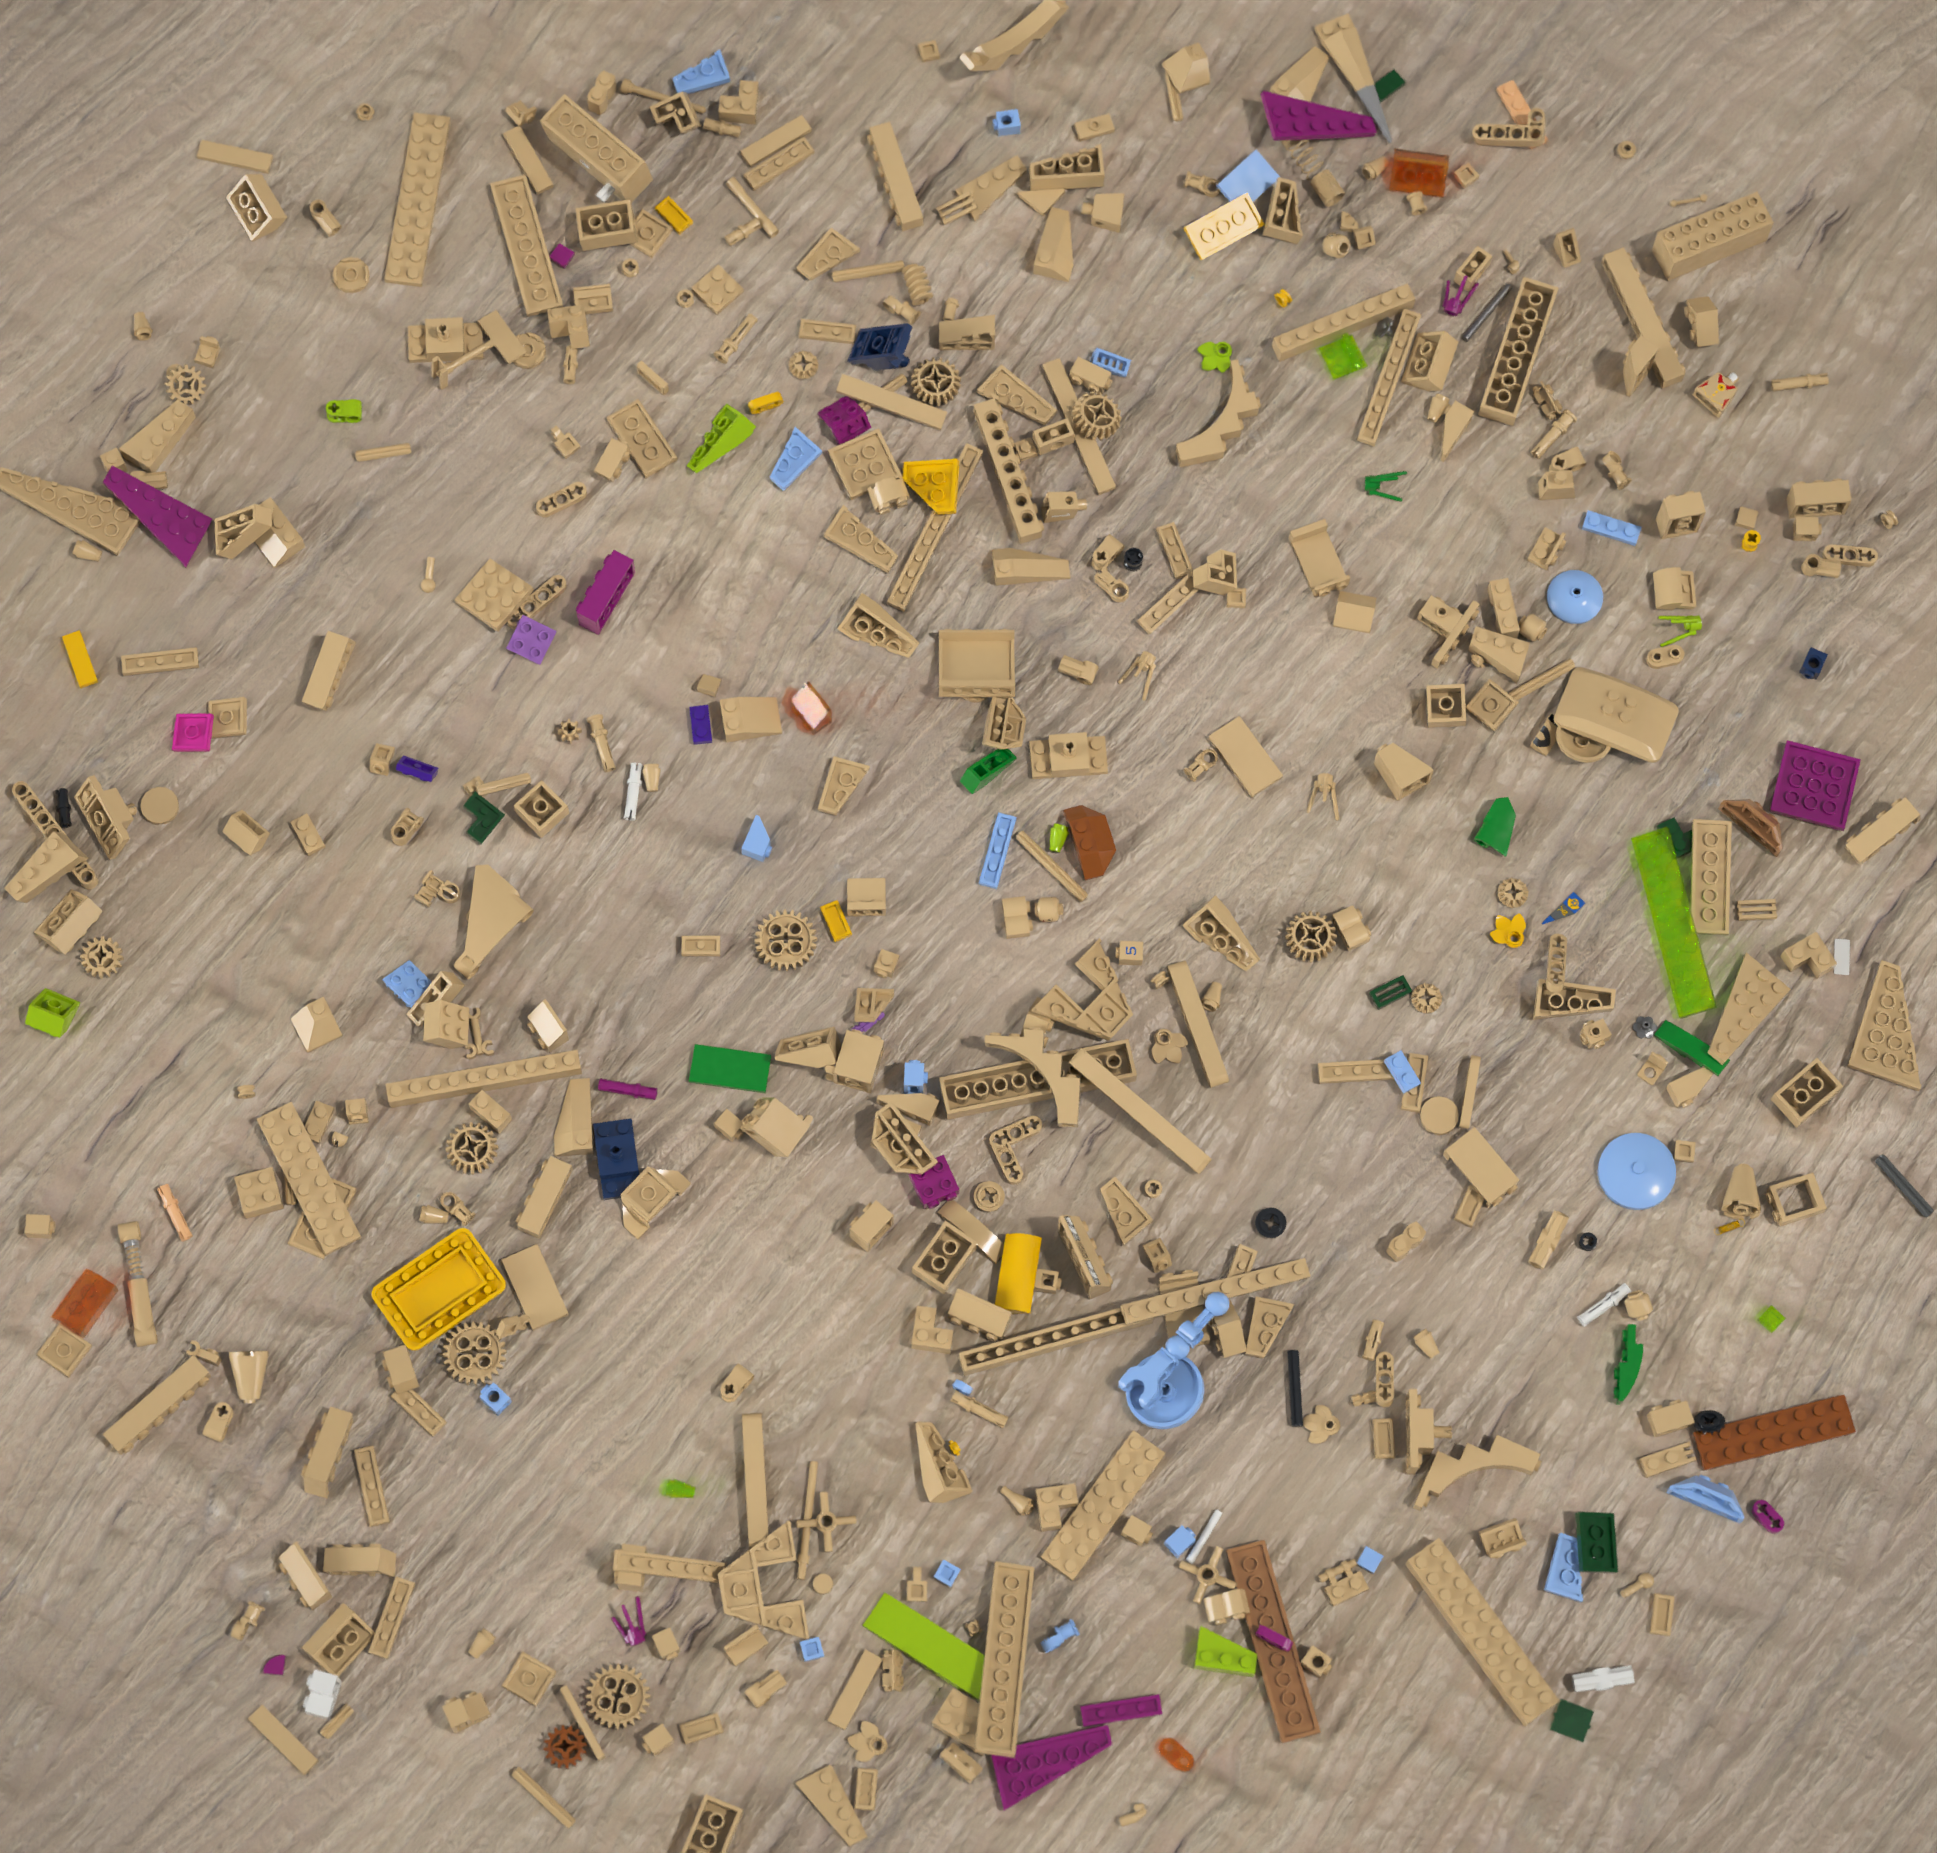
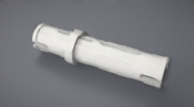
[623,763,643,821]
[1578,1283,1631,1327]

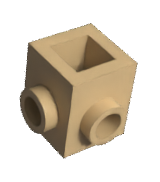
[1580,1019,1612,1049]

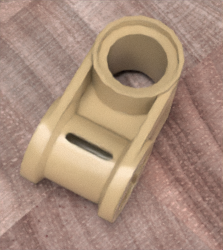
[1549,447,1587,472]
[1091,534,1125,571]
[391,808,424,846]
[720,1363,755,1403]
[203,1402,233,1442]

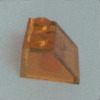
[790,681,832,735]

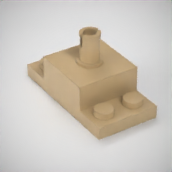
[408,317,484,363]
[1029,732,1108,779]
[74,775,137,860]
[1406,1389,1452,1475]

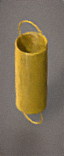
[1714,1219,1745,1235]

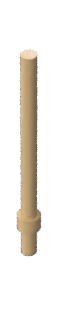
[797,1461,818,1580]

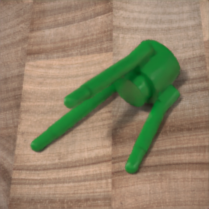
[1365,471,1407,502]

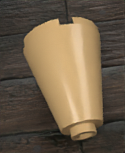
[1721,1164,1761,1220]
[229,1351,269,1403]

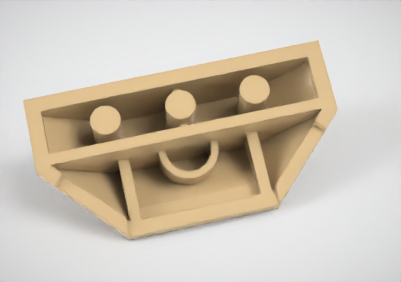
[982,697,1026,750]
[872,1101,938,1174]

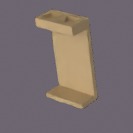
[1289,519,1350,597]
[1443,1127,1520,1208]
[1158,1270,1210,1346]

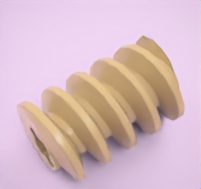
[902,264,934,306]

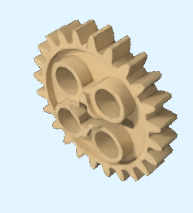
[755,909,817,972]
[442,1321,507,1386]
[585,1663,651,1730]

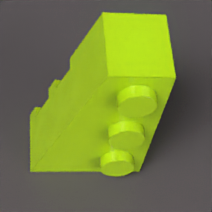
[1194,1626,1257,1677]

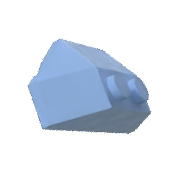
[1666,1475,1744,1524]

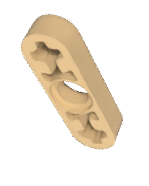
[536,482,587,518]
[1822,544,1878,567]
[1376,1352,1394,1407]

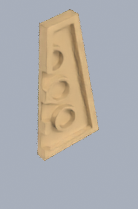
[955,155,1027,222]
[824,505,898,573]
[795,1765,868,1847]

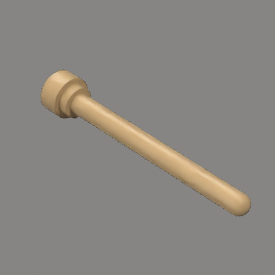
[620,78,706,114]

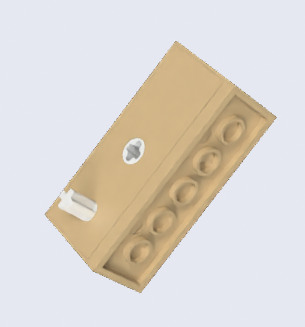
[540,94,653,203]

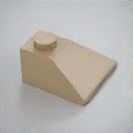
[1162,43,1210,94]
[291,997,343,1053]

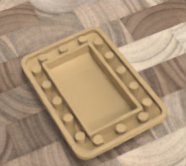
[1554,667,1679,763]

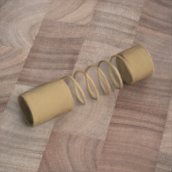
[1281,140,1345,207]

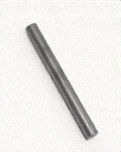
[1462,283,1512,342]

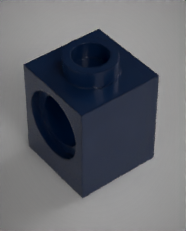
[1799,647,1828,680]

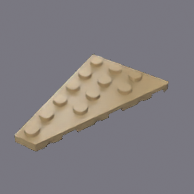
[1847,960,1921,1091]

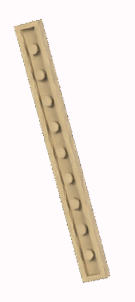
[887,443,983,612]
[1121,1258,1311,1325]

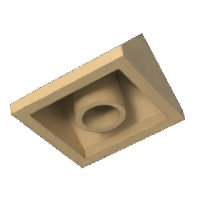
[1333,591,1376,633]

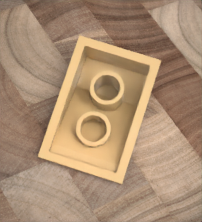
[720,697,782,743]
[774,1026,842,1068]

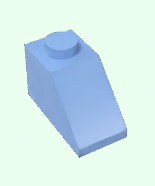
[741,815,772,862]

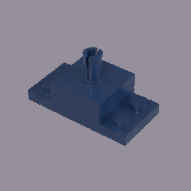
[848,323,912,371]
[593,1118,640,1200]

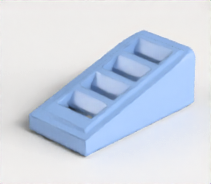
[1090,348,1131,377]

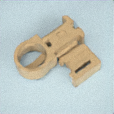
[414,870,460,907]

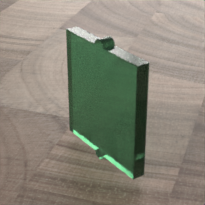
[1550,1699,1594,1743]

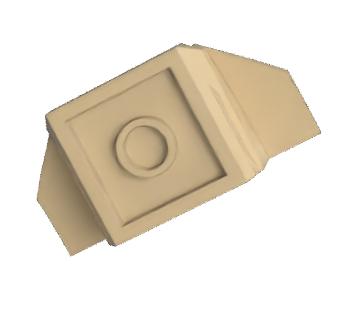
[621,1166,691,1239]

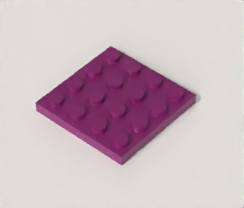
[1769,740,1861,831]

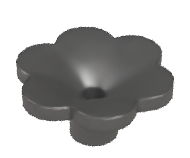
[1374,317,1393,338]
[1632,1016,1657,1039]

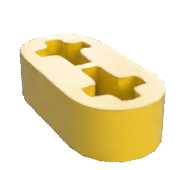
[748,392,784,414]

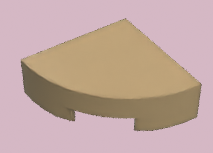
[1340,211,1359,232]

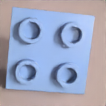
[383,960,432,1008]

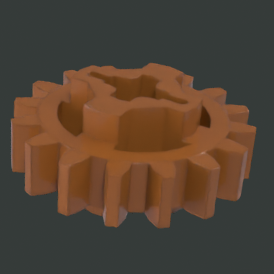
[543,1725,587,1770]

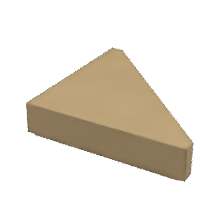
[1017,189,1065,216]

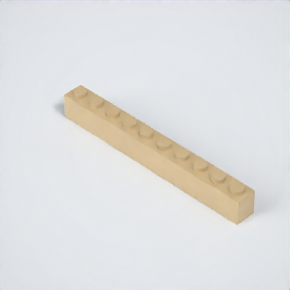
[386,1050,582,1108]
[959,1308,1154,1376]

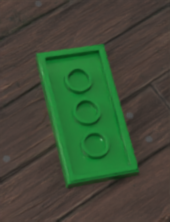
[689,1044,772,1094]

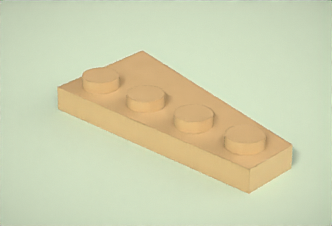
[977,364,1057,426]

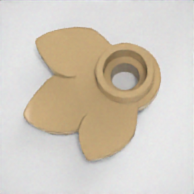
[1152,1029,1188,1064]
[1303,1405,1341,1444]
[848,1721,887,1762]

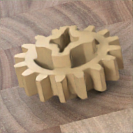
[164,364,206,405]
[80,936,124,979]

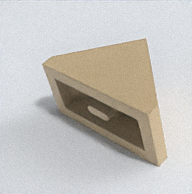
[1553,228,1581,268]

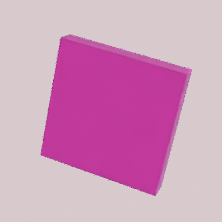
[172,713,214,752]

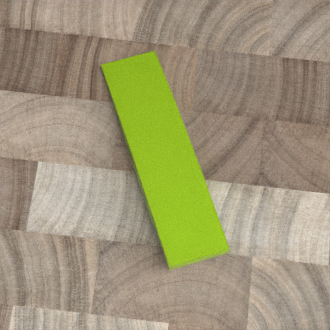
[863,1593,984,1702]

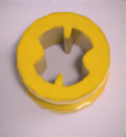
[1274,289,1292,308]

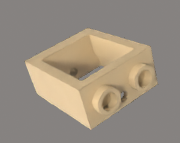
[1765,1173,1827,1227]

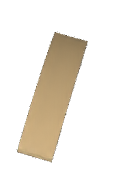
[937,1200,1004,1264]

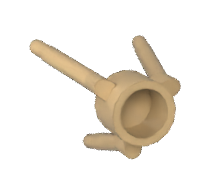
[1118,651,1156,701]
[1306,773,1339,821]

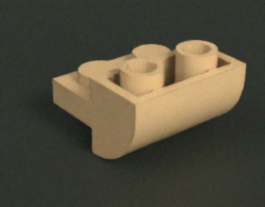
[1653,567,1696,610]

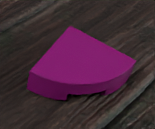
[263,1655,286,1676]

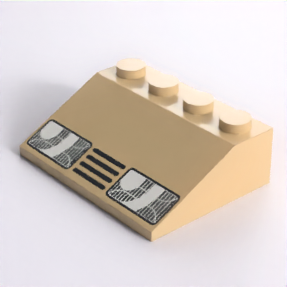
[1057,1215,1113,1300]

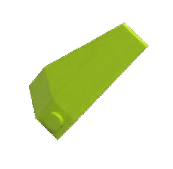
[687,403,756,473]

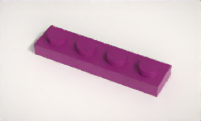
[1080,1694,1163,1727]

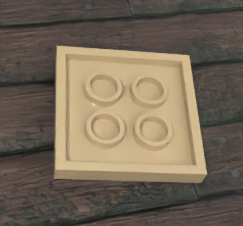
[828,428,902,500]
[455,558,534,632]

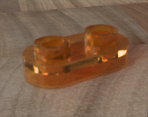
[1159,1738,1194,1772]

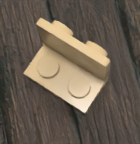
[847,878,886,916]

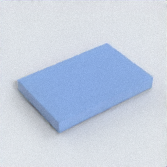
[1216,150,1280,202]

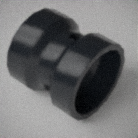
[1124,548,1143,572]

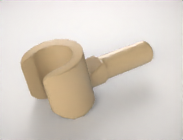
[1504,250,1520,275]

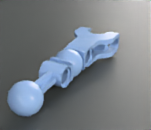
[1119,1292,1229,1410]

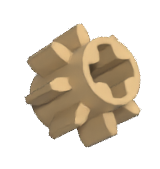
[558,719,582,744]

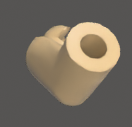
[1119,1803,1147,1827]

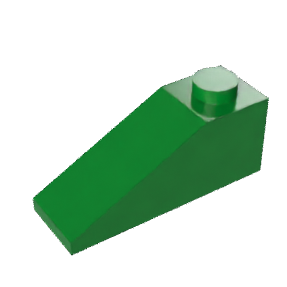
[960,749,1017,794]

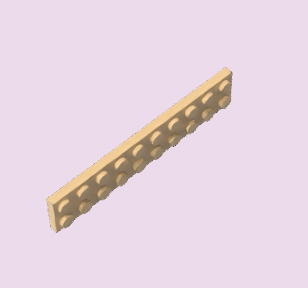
[385,112,451,287]
[974,1561,1034,1758]

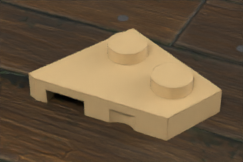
[854,988,894,1022]

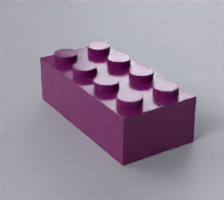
[576,550,635,635]

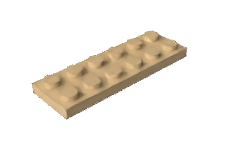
[1689,819,1732,935]

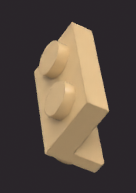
[1479,1518,1527,1559]

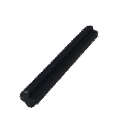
[1287,1350,1303,1427]

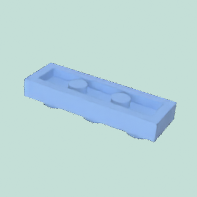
[1582,510,1641,546]

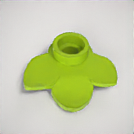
[1197,342,1232,373]

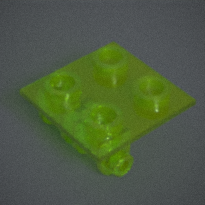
[1319,333,1368,380]

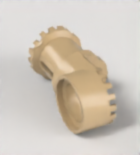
[1184,171,1220,197]
[883,295,921,325]
[1602,451,1632,490]
[1183,749,1218,782]
[440,1192,476,1227]
[231,1601,265,1641]

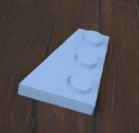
[673,49,731,94]
[770,427,822,491]
[1544,1533,1583,1603]

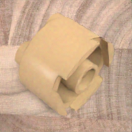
[867,476,910,515]

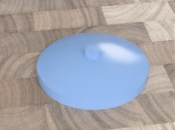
[1598,1133,1676,1210]
[1126,1354,1204,1429]

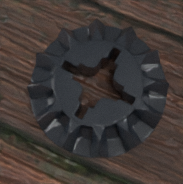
[1255,1207,1287,1238]
[1694,1410,1725,1435]

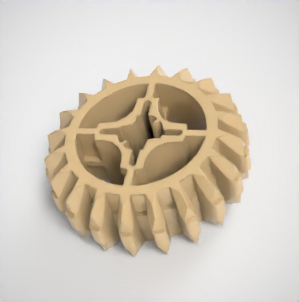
[911,357,961,407]
[1071,391,1122,441]
[1285,911,1337,962]
[445,1122,499,1175]

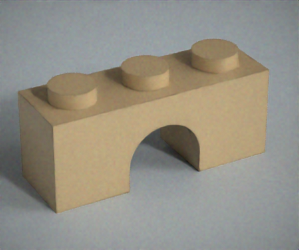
[1487,578,1520,638]

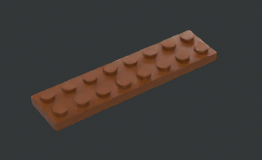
[1693,1394,1856,1471]

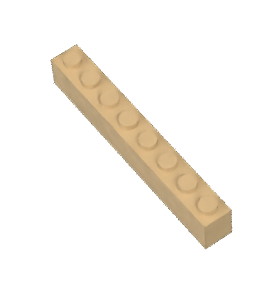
[1602,247,1686,389]
[1272,283,1415,362]

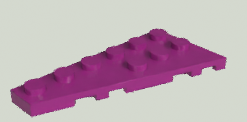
[1260,91,1377,141]
[103,465,213,568]
[991,1725,1113,1811]

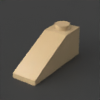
[1441,400,1474,462]
[407,971,465,1027]
[1666,1067,1714,1108]
[877,1093,939,1126]

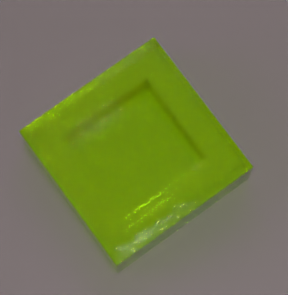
[1758,1305,1786,1333]

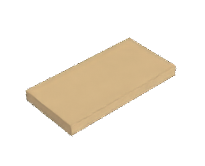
[607,399,678,478]
[1208,716,1283,797]
[288,1178,357,1260]
[502,1244,569,1331]

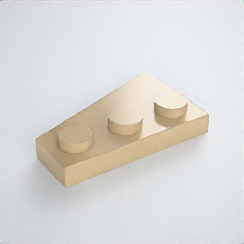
[797,228,860,280]
[818,756,870,815]
[1100,1177,1153,1246]
[1245,1297,1294,1358]

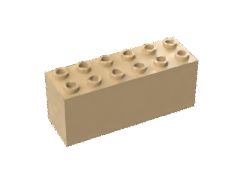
[1652,192,1774,281]

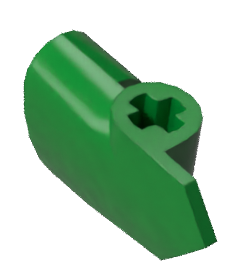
[1474,797,1516,857]

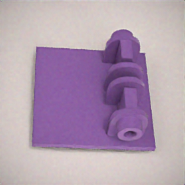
[506,615,557,665]

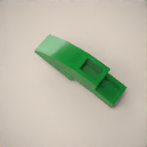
[1613,1324,1644,1405]

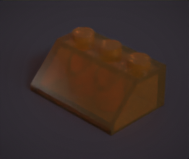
[1389,149,1449,198]
[51,1269,119,1338]

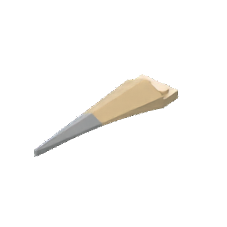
[1315,13,1392,144]

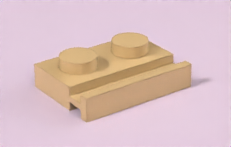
[573,284,613,314]

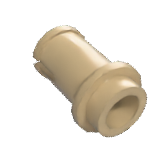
[942,298,959,321]

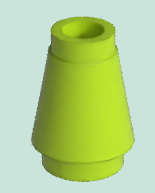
[1049,824,1069,853]

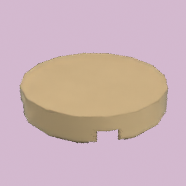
[333,257,370,293]
[513,332,546,369]
[140,787,179,825]
[1420,1096,1459,1135]

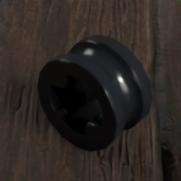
[1579,1232,1597,1251]

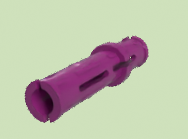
[598,1078,658,1100]

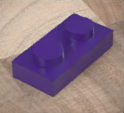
[689,705,712,745]
[396,755,439,782]

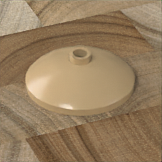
[1556,726,1611,763]

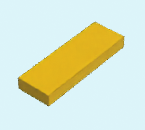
[62,630,98,689]

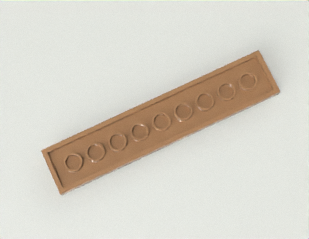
[1226,1540,1321,1744]

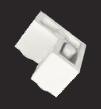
[303,1669,342,1720]

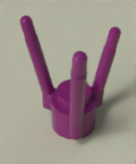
[1442,276,1479,316]
[611,1596,647,1647]

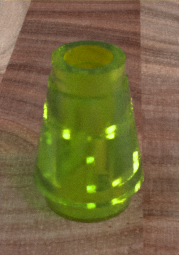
[665,1479,696,1498]

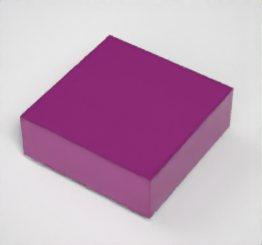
[549,243,575,269]

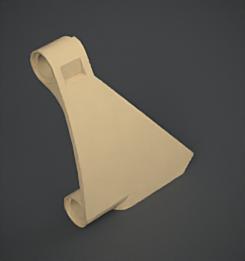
[454,864,534,980]

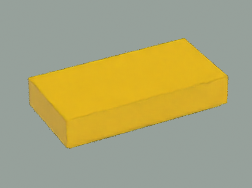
[655,196,693,235]
[820,900,852,942]

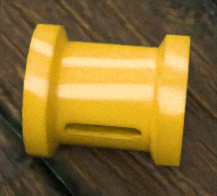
[1741,530,1761,552]

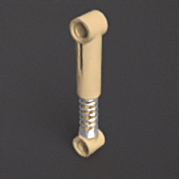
[118,1221,158,1347]

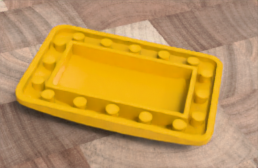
[371,1228,506,1351]

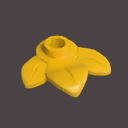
[1490,913,1526,948]

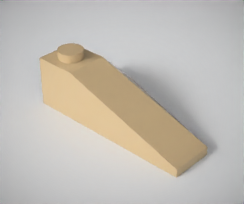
[992,548,1070,586]
[837,593,919,658]
[1183,895,1260,971]
[554,1078,594,1157]
[916,1422,973,1503]

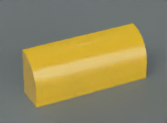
[995,1233,1042,1314]

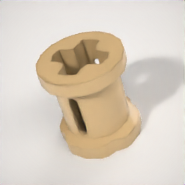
[1407,192,1428,216]

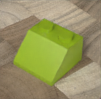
[25,988,80,1038]

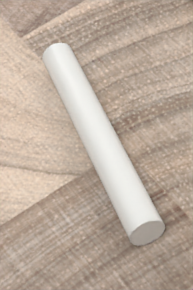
[1186,1509,1222,1564]

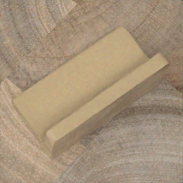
[724,1624,769,1667]

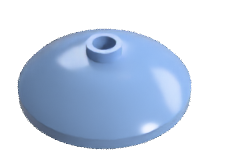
[1547,570,1603,624]

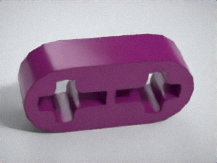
[1752,1500,1784,1534]
[1255,1625,1293,1652]

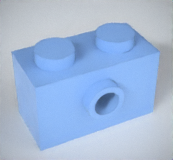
[904,1060,928,1094]

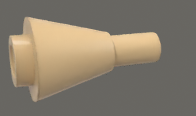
[1000,1486,1035,1516]

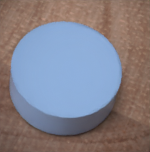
[952,1379,973,1396]

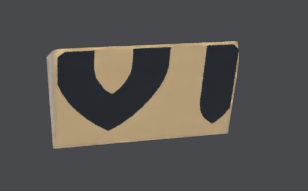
[1530,713,1558,756]

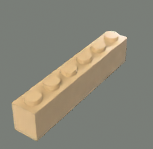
[867,122,923,231]
[103,1355,211,1455]

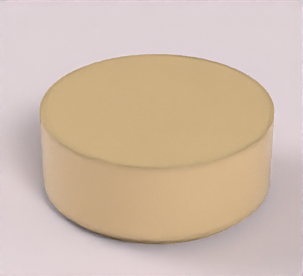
[813,1574,833,1595]

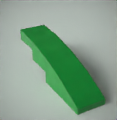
[1654,1020,1730,1076]

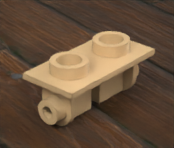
[1533,381,1563,420]
[882,1649,904,1692]

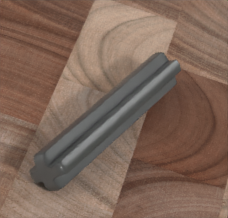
[1876,1154,1934,1218]

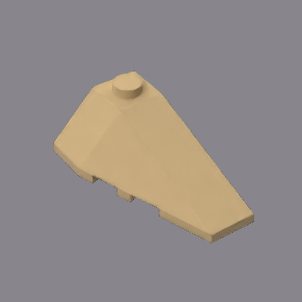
[1270,46,1329,102]
[1033,207,1073,282]

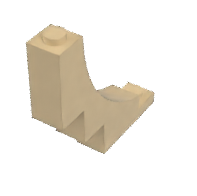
[959,0,1069,71]
[1413,1435,1542,1511]

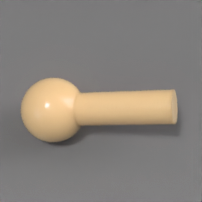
[421,557,436,593]
[1621,1573,1654,1598]

